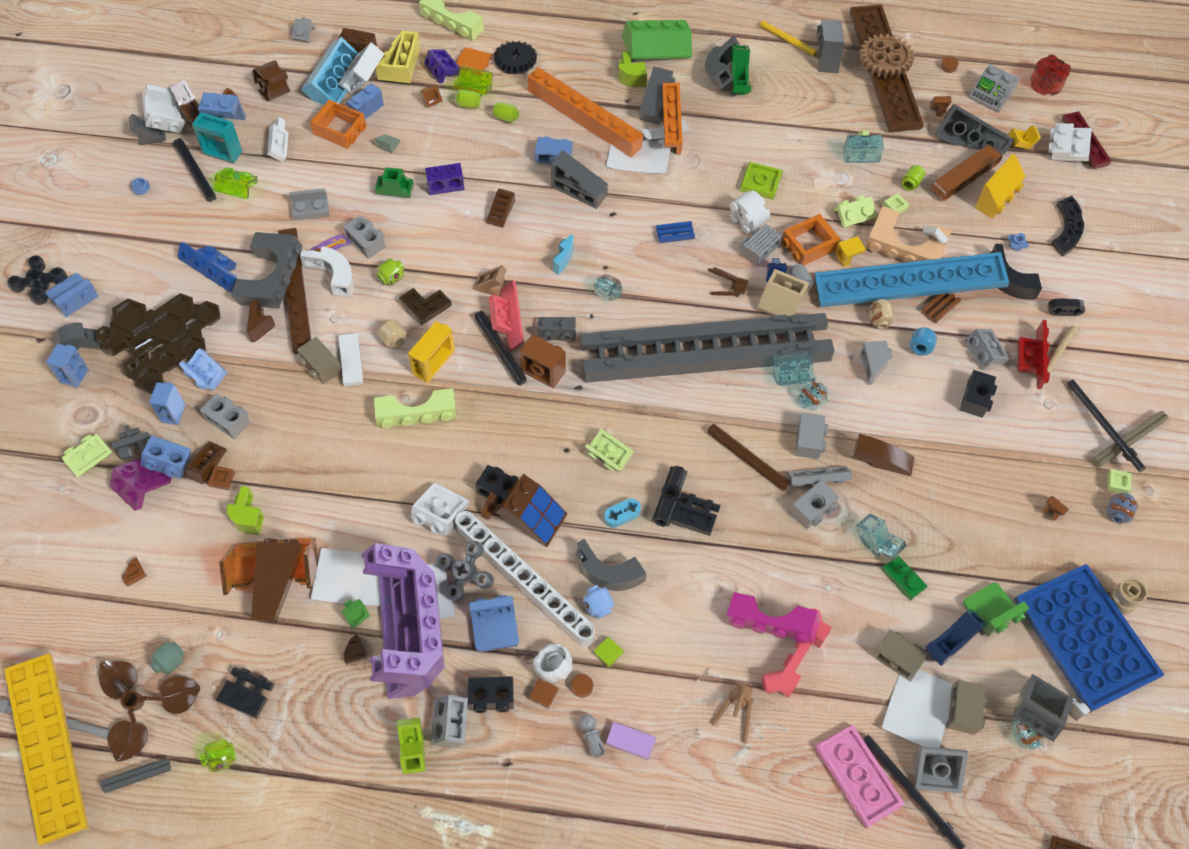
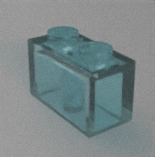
[843,135,884,163]

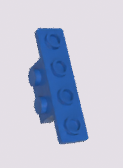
[178,242,236,293]

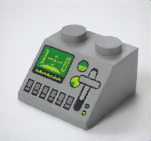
[969,64,1020,113]

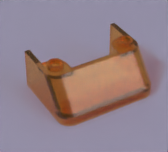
[219,537,317,595]

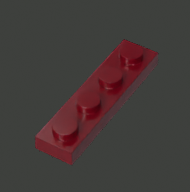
[1062,111,1111,169]

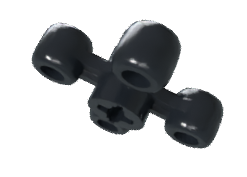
[7,255,68,305]

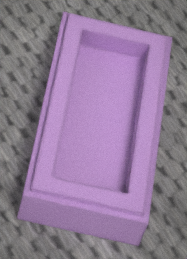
[606,722,656,760]

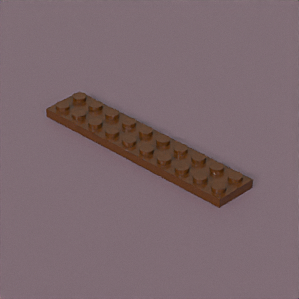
[850,4,924,132]

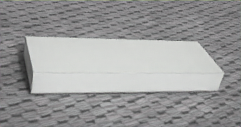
[339,333,364,387]

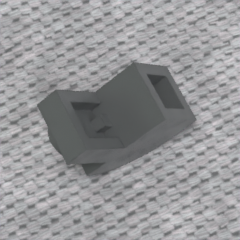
[52,322,102,350]

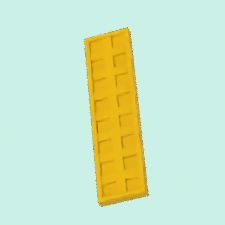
[4,653,89,846]

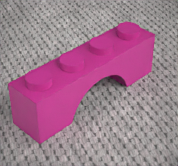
[727,592,820,644]

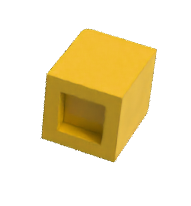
[835,236,866,267]

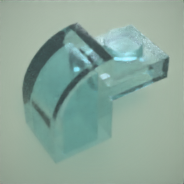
[856,513,906,559]

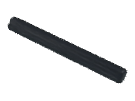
[173,138,216,202]
[475,311,527,386]

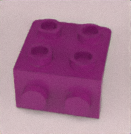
[109,458,172,511]

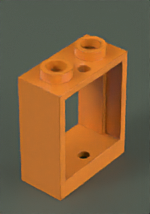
[310,99,367,149]
[781,214,841,266]

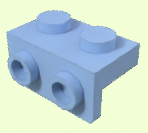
[179,348,228,390]

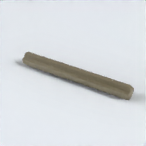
[1092,411,1168,467]

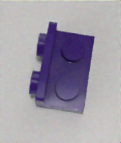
[424,49,461,83]

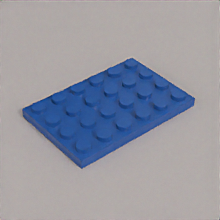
[1014,564,1165,713]

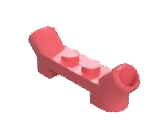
[762,608,832,698]

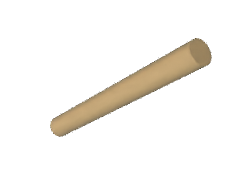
[1047,326,1078,372]

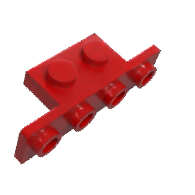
[1017,320,1050,390]

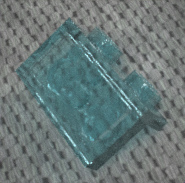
[773,352,816,386]

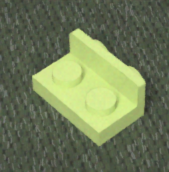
[62,434,113,478]

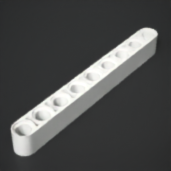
[455,511,595,647]

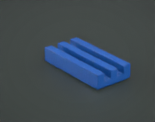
[656,221,695,243]

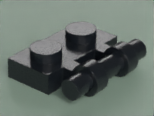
[671,492,721,536]
[216,667,274,720]

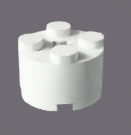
[730,190,770,234]

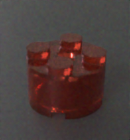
[1030,54,1071,96]

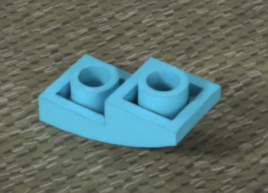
[553,234,574,275]

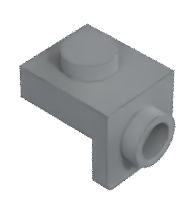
[291,17,316,43]

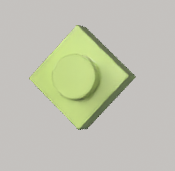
[883,194,909,214]
[1107,469,1132,494]

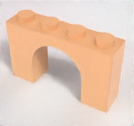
[866,206,952,263]

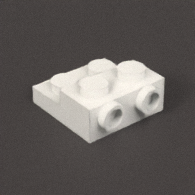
[1049,123,1092,161]
[411,483,469,536]

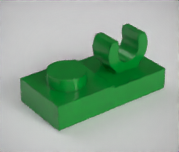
[882,555,928,601]

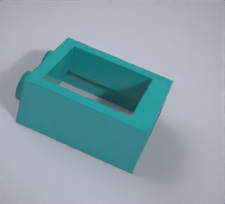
[192,112,242,163]

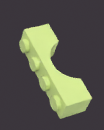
[419,0,484,41]
[374,388,457,428]

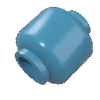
[910,327,937,356]

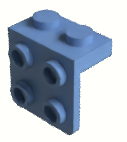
[198,92,246,120]
[46,273,99,317]
[469,595,519,652]

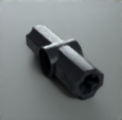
[652,465,687,527]

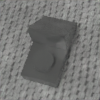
[129,114,166,145]

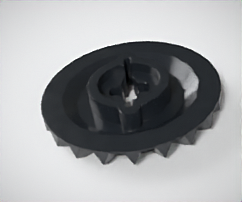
[494,40,537,74]

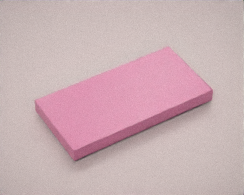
[814,724,905,828]

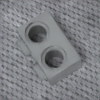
[343,215,385,259]
[200,393,250,440]
[431,695,468,749]

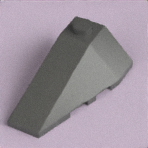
[935,104,1014,154]

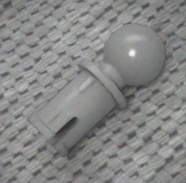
[579,714,606,758]

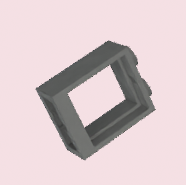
[1012,674,1073,742]

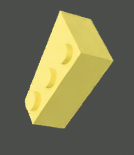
[376,31,421,83]

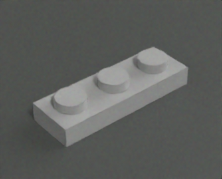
[787,466,852,487]

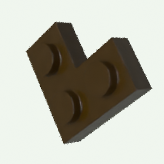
[399,288,452,325]

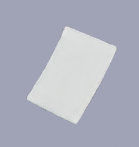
[606,138,671,173]
[311,548,380,606]
[882,669,953,748]

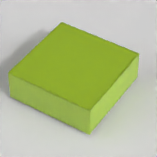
[593,636,624,668]

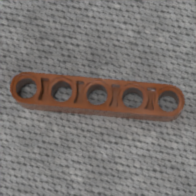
[930,145,1003,201]

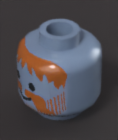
[1106,492,1138,524]

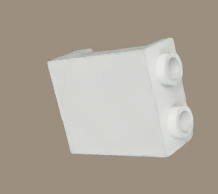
[142,84,185,134]

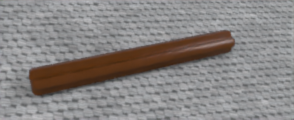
[708,424,790,491]

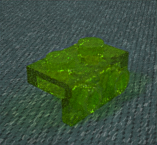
[454,66,493,96]
[215,167,258,199]

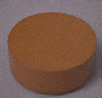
[941,56,959,73]
[571,674,593,698]

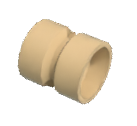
[1109,577,1148,614]

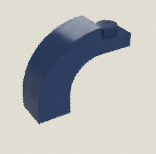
[925,609,987,666]

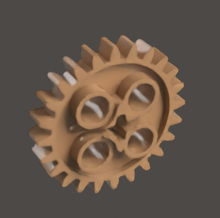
[859,34,914,78]

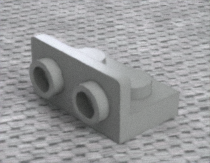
[289,188,329,220]
[965,329,1010,370]

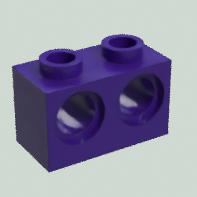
[425,163,465,195]

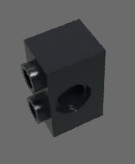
[960,370,997,418]

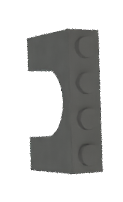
[231,232,302,309]

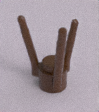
[708,267,748,297]

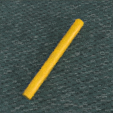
[760,20,817,56]

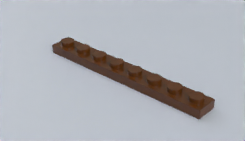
[278,228,312,354]

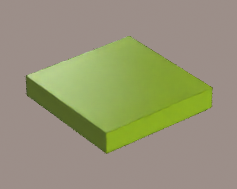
[740,161,783,200]

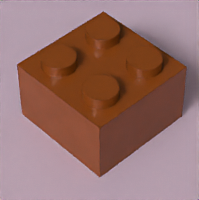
[519,334,566,389]

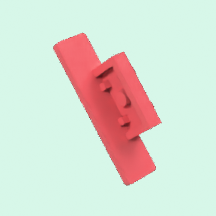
[488,280,524,351]

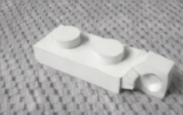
[267,117,289,162]

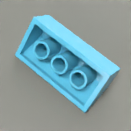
[301,37,358,105]

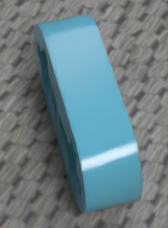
[604,498,641,528]

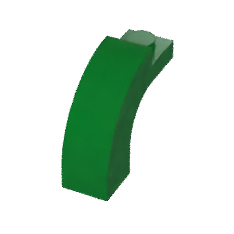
[730,45,751,95]

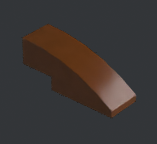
[853,434,914,476]

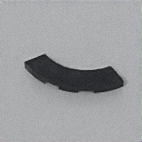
[1051,195,1084,257]

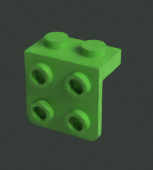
[963,582,1029,637]

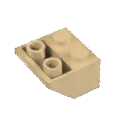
[757,269,809,316]

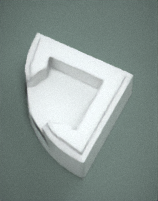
[922,226,948,244]
[1070,697,1090,721]

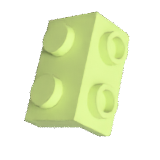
[833,195,877,228]
[585,428,635,471]

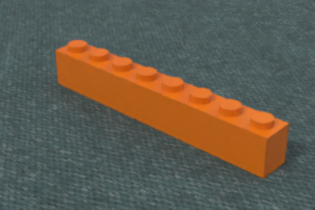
[527,67,643,157]

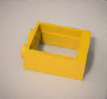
[408,321,455,383]

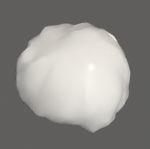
[533,644,573,683]

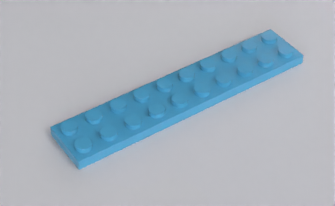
[814,252,1009,307]

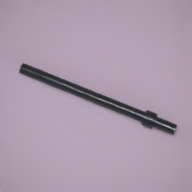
[1067,379,1146,472]
[863,734,966,849]

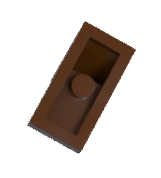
[247,300,275,342]

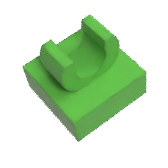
[341,599,370,629]

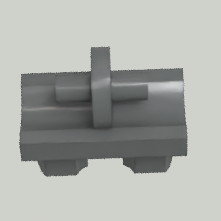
[111,425,152,460]

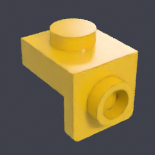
[1009,125,1041,150]

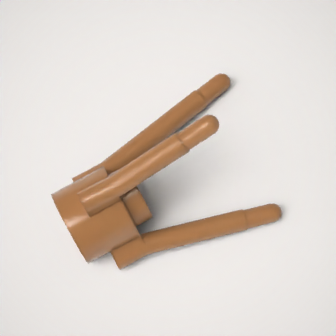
[712,684,754,744]

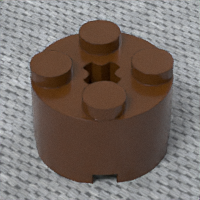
[252,60,290,101]

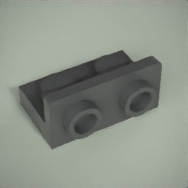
[537,317,576,341]

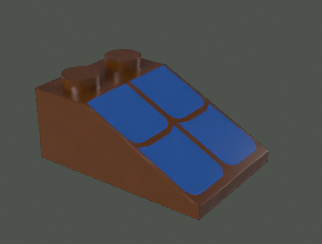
[495,473,568,547]

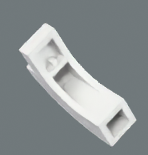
[300,246,354,297]

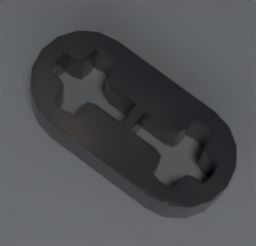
[1048,298,1085,316]

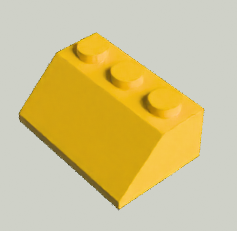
[975,154,1026,219]

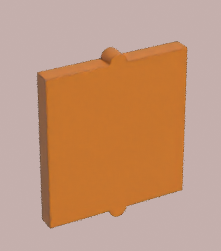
[456,47,492,75]

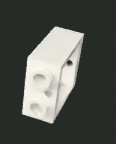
[338,43,384,95]

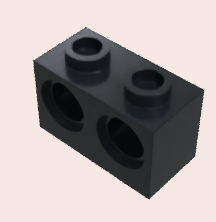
[475,465,519,504]
[468,676,514,713]

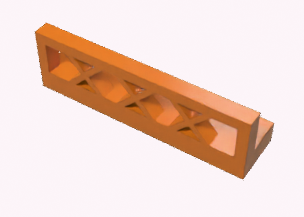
[662,83,683,154]

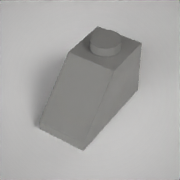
[860,340,892,385]

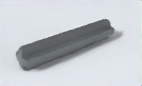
[100,758,171,793]

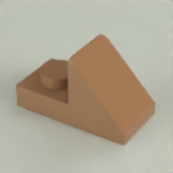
[473,265,507,297]

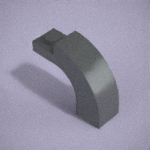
[705,36,739,89]
[576,539,646,591]

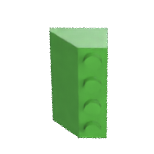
[621,20,692,60]

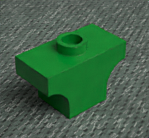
[375,167,414,198]

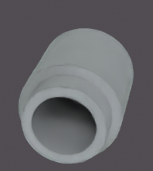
[789,264,813,291]

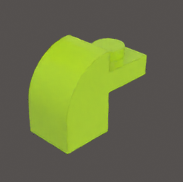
[618,51,647,87]
[227,486,265,535]
[397,717,426,774]

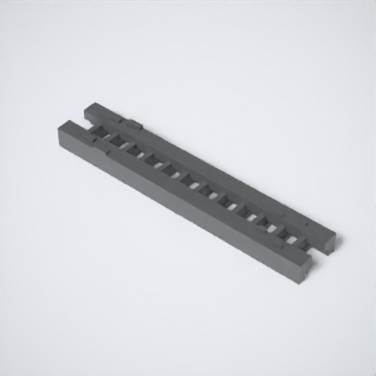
[580,313,835,383]

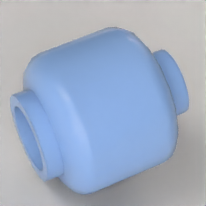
[583,585,614,619]

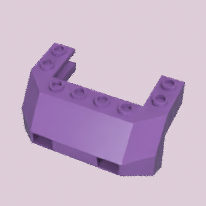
[362,543,445,699]

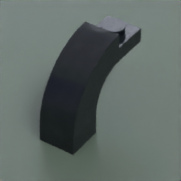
[989,244,1042,299]

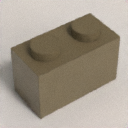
[297,337,342,384]
[873,630,928,682]
[948,680,987,735]

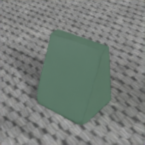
[375,134,400,153]

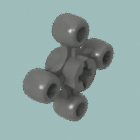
[436,541,494,601]

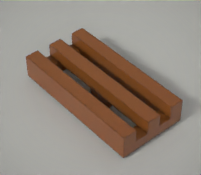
[922,293,961,323]

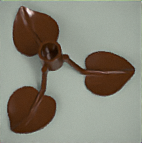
[99,661,200,762]

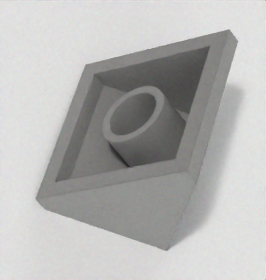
[913,746,968,793]

